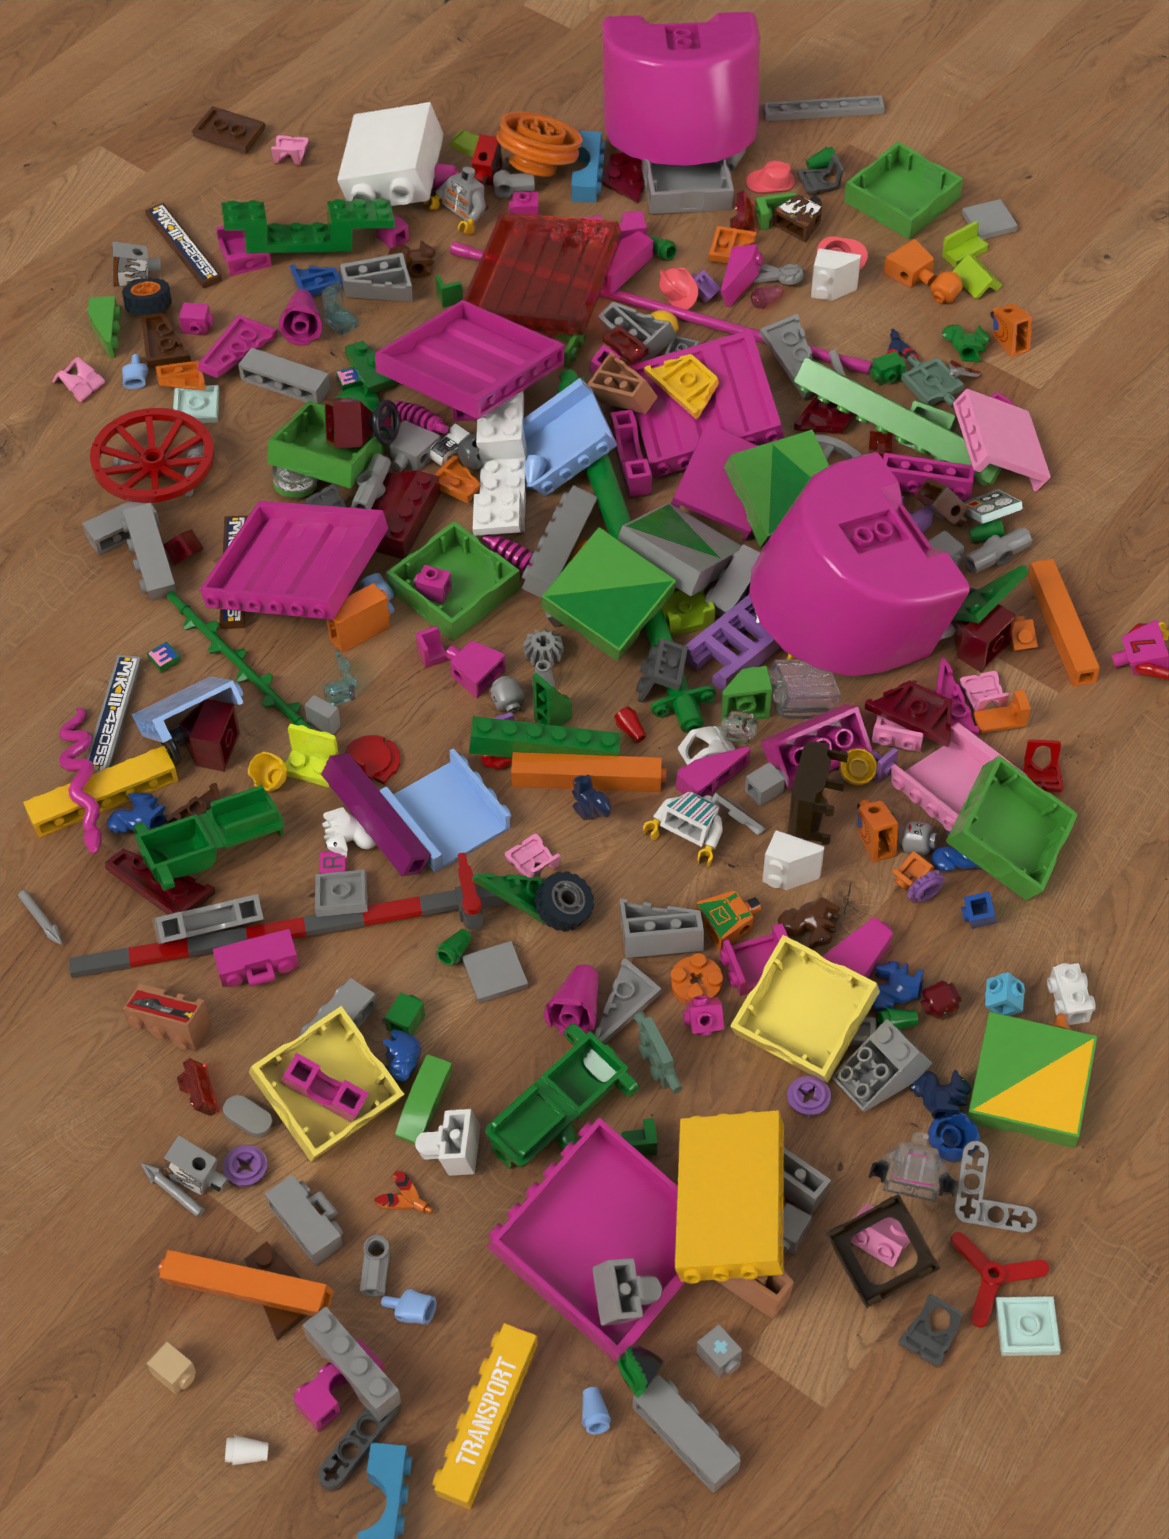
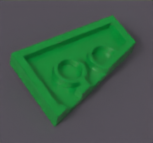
[345,341,401,395]

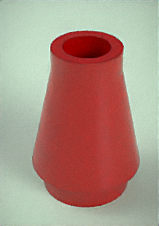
[614,706,647,744]

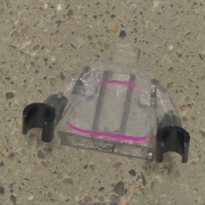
[868,1132,957,1202]

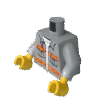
[424,167,486,235]

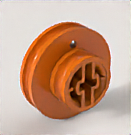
[496,111,583,176]

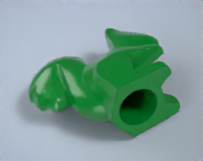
[942,324,991,362]

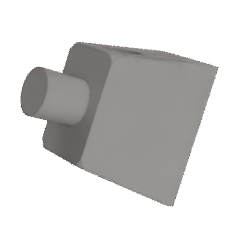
[390,420,441,472]

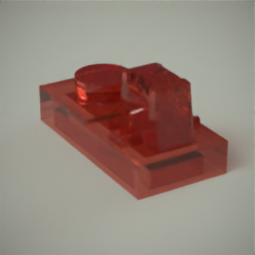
[730,190,754,232]
[603,325,649,365]
[868,431,892,459]
[177,1058,219,1116]

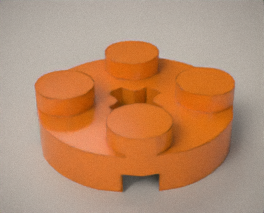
[670,953,723,1004]

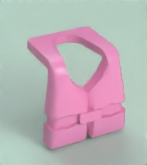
[271,135,309,165]
[52,357,105,402]
[959,671,1010,712]
[505,834,560,878]

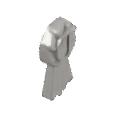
[753,263,804,285]

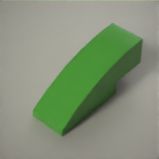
[395,1054,453,1144]

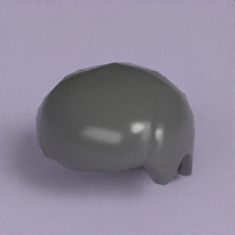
[457,433,483,471]

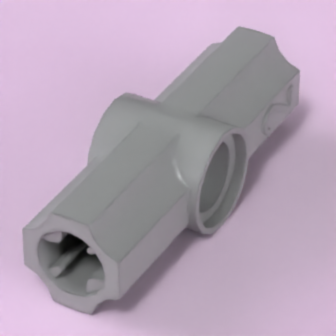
[350,454,391,509]
[964,528,1032,574]

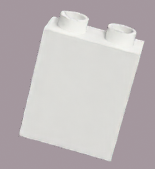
[337,102,444,206]

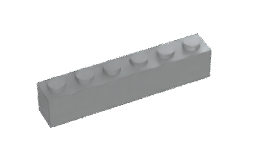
[521,485,598,598]

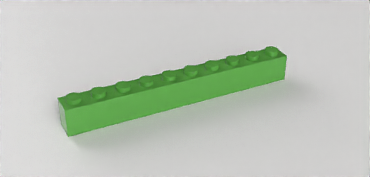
[794,357,1002,486]

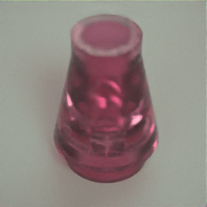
[751,284,783,309]

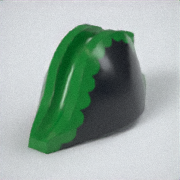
[617,1345,664,1398]

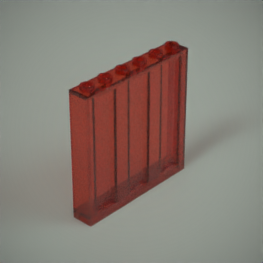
[463,212,622,335]

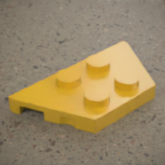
[644,354,719,419]

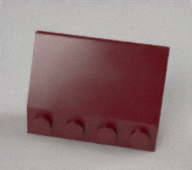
[371,470,441,559]

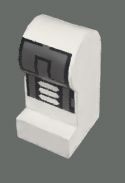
[429,423,470,466]

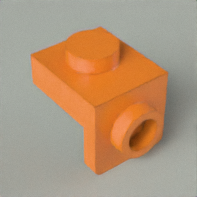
[1010,616,1038,652]
[892,851,934,890]

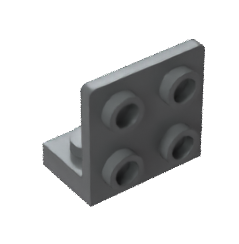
[636,638,688,702]

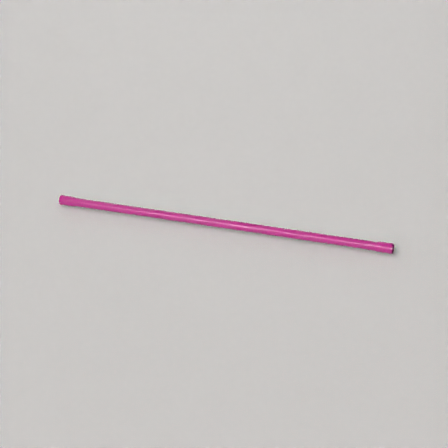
[450,242,872,375]

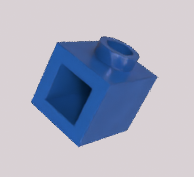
[961,891,997,929]

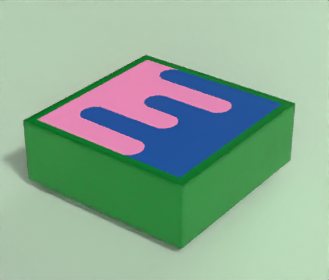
[336,367,364,391]
[147,641,181,673]

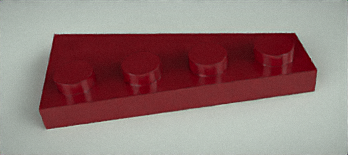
[105,848,215,915]

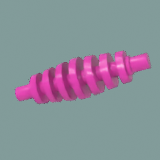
[386,401,449,434]
[482,534,533,574]

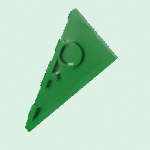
[952,565,1029,623]
[472,873,546,924]

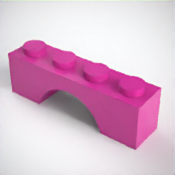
[610,410,652,497]

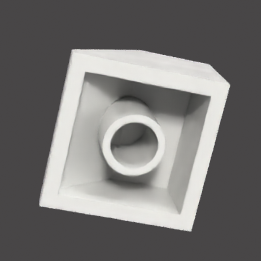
[811,248,861,301]
[762,830,824,890]

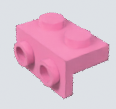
[872,715,924,752]
[851,1203,910,1267]

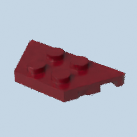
[602,152,644,203]
[794,394,857,434]
[865,680,952,747]

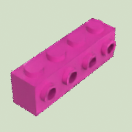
[883,453,975,501]

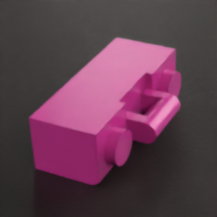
[213,929,299,987]

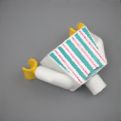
[643,792,723,867]

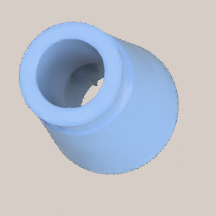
[525,455,547,490]
[582,1387,611,1434]

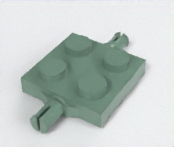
[901,355,964,408]
[634,1012,683,1093]

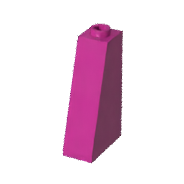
[582,231,653,295]
[822,916,893,979]

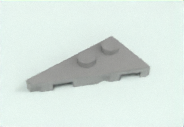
[595,958,662,1045]

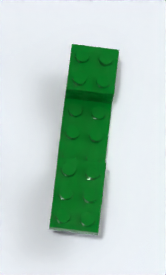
[221,199,395,253]

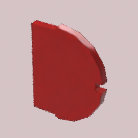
[344,735,400,785]

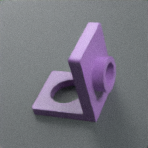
[871,747,899,783]

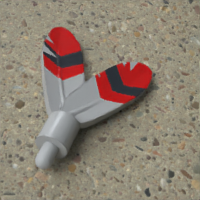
[949,360,981,378]

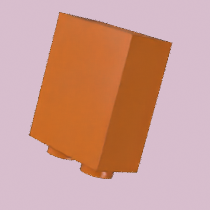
[326,583,391,653]

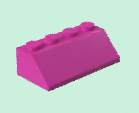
[761,704,873,789]

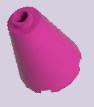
[279,290,322,345]
[544,965,599,1036]

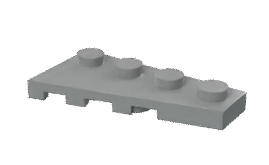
[759,313,816,399]

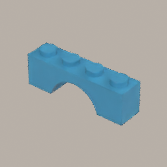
[571,131,605,203]
[357,1443,413,1539]

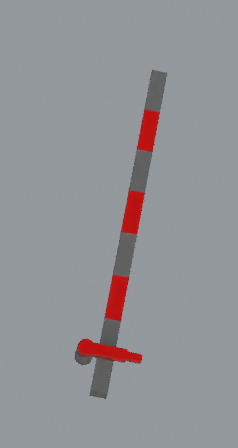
[69,853,509,978]

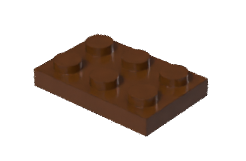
[192,106,266,153]

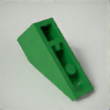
[532,673,572,726]

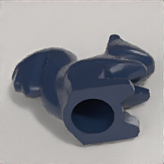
[572,775,611,820]
[910,1070,971,1119]

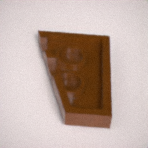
[141,313,191,367]
[245,1241,307,1340]

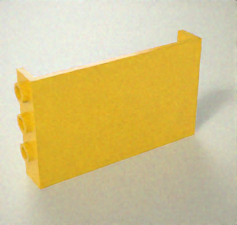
[675,1110,784,1283]

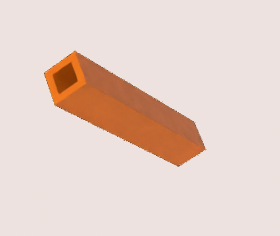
[1028,559,1100,687]
[511,752,666,792]
[159,1250,334,1316]

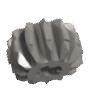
[523,628,564,668]

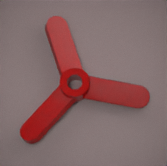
[950,1232,1049,1328]

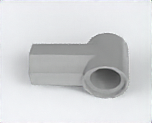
[493,170,535,198]
[360,1235,391,1297]

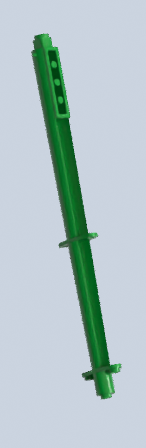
[557,370,717,733]

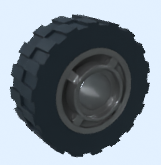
[534,871,594,932]

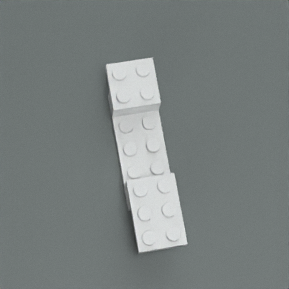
[473,391,527,536]

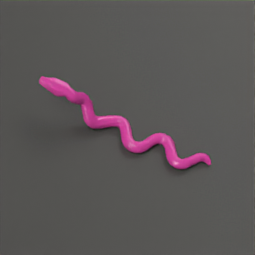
[59,707,102,854]

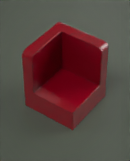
[163,529,203,565]

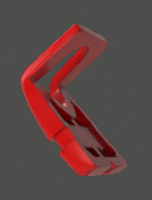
[1023,739,1064,792]

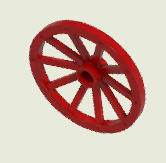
[90,408,214,503]

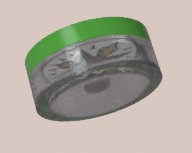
[272,466,318,498]

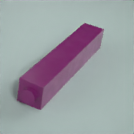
[321,754,431,876]

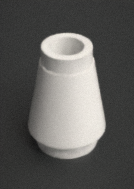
[225,1435,268,1465]

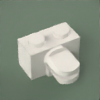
[415,1109,481,1176]

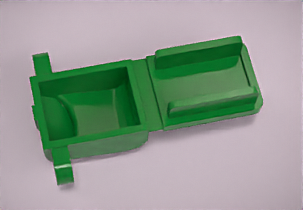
[133,785,285,891]
[485,1023,639,1169]

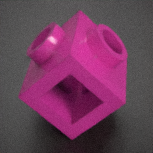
[683,995,724,1036]

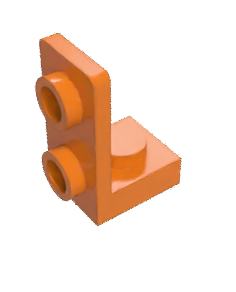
[973,690,1031,733]

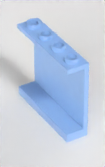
[523,378,617,497]
[132,676,243,743]
[379,748,511,873]

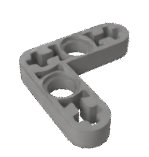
[955,1140,1037,1232]

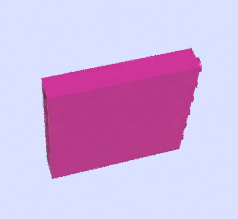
[487,1118,684,1363]

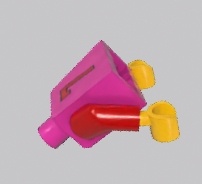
[1111,620,1169,681]

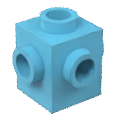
[985,972,1025,1016]

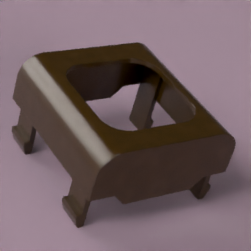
[787,741,848,845]
[826,1194,940,1309]

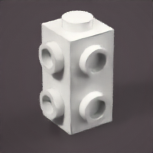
[1047,963,1095,1025]

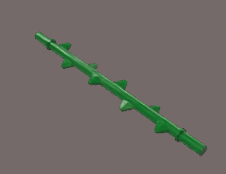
[167,591,313,730]

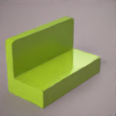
[942,221,988,268]
[952,254,1003,299]

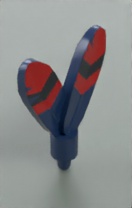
[887,329,919,361]

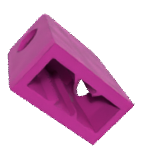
[446,641,506,698]

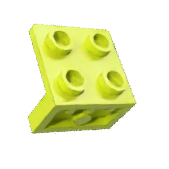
[285,724,339,788]

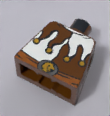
[773,195,822,242]
[914,478,969,527]

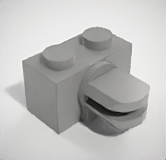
[592,1258,662,1326]

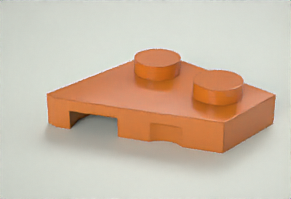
[708,226,757,264]
[155,361,206,391]
[434,455,480,504]

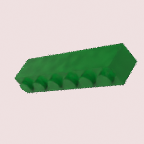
[469,716,621,758]

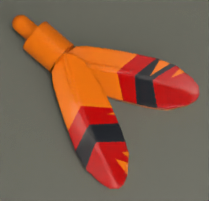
[375,1171,433,1214]

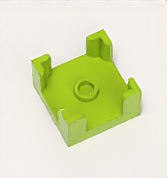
[662,589,715,637]

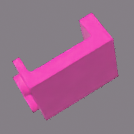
[216,226,272,276]
[719,923,788,996]

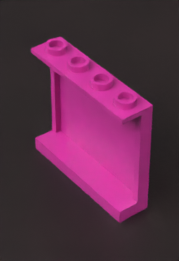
[671,423,757,541]

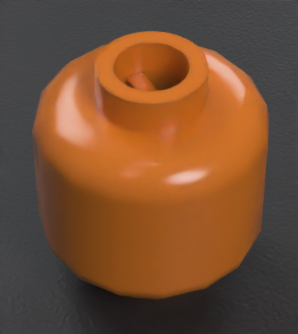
[930,271,962,303]

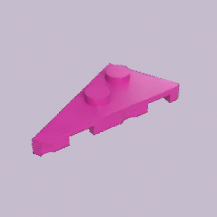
[936,658,979,737]

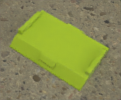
[449,130,479,158]

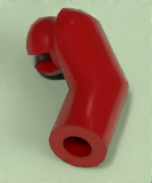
[480,755,512,770]

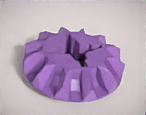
[907,870,945,903]
[787,1076,831,1117]
[223,1145,267,1188]

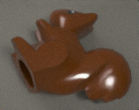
[388,241,436,278]
[778,897,841,949]

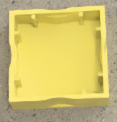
[730,935,880,1084]
[249,1006,404,1162]

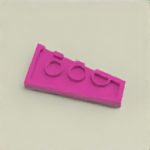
[198,314,277,378]

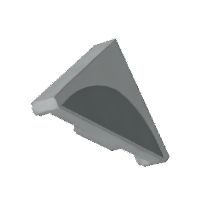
[711,793,766,835]

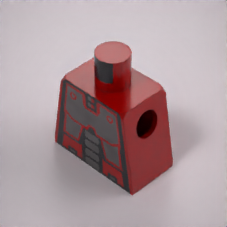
[471,134,503,186]

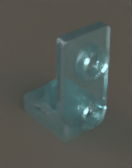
[322,281,358,336]
[323,650,358,706]

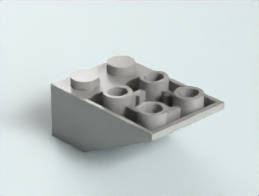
[831,1019,933,1112]

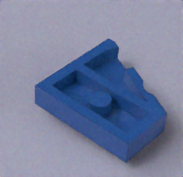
[290,265,343,296]

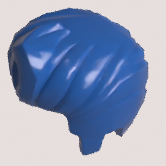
[383,1030,422,1082]
[927,1113,980,1163]

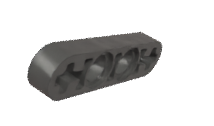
[318,1405,401,1491]

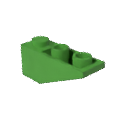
[88,296,122,358]

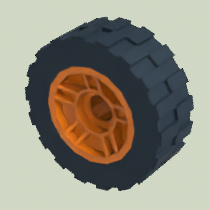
[122,278,172,315]

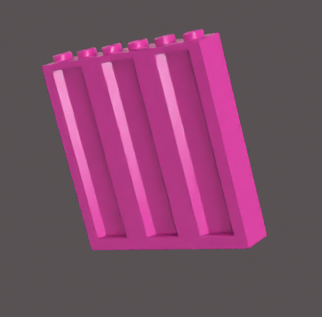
[375,300,564,419]
[628,329,784,478]
[200,501,388,620]

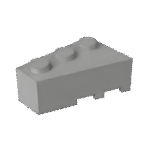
[597,301,677,362]

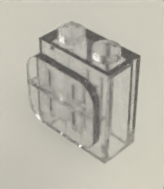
[768,660,842,719]

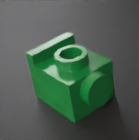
[870,351,906,386]

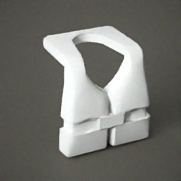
[678,726,735,766]

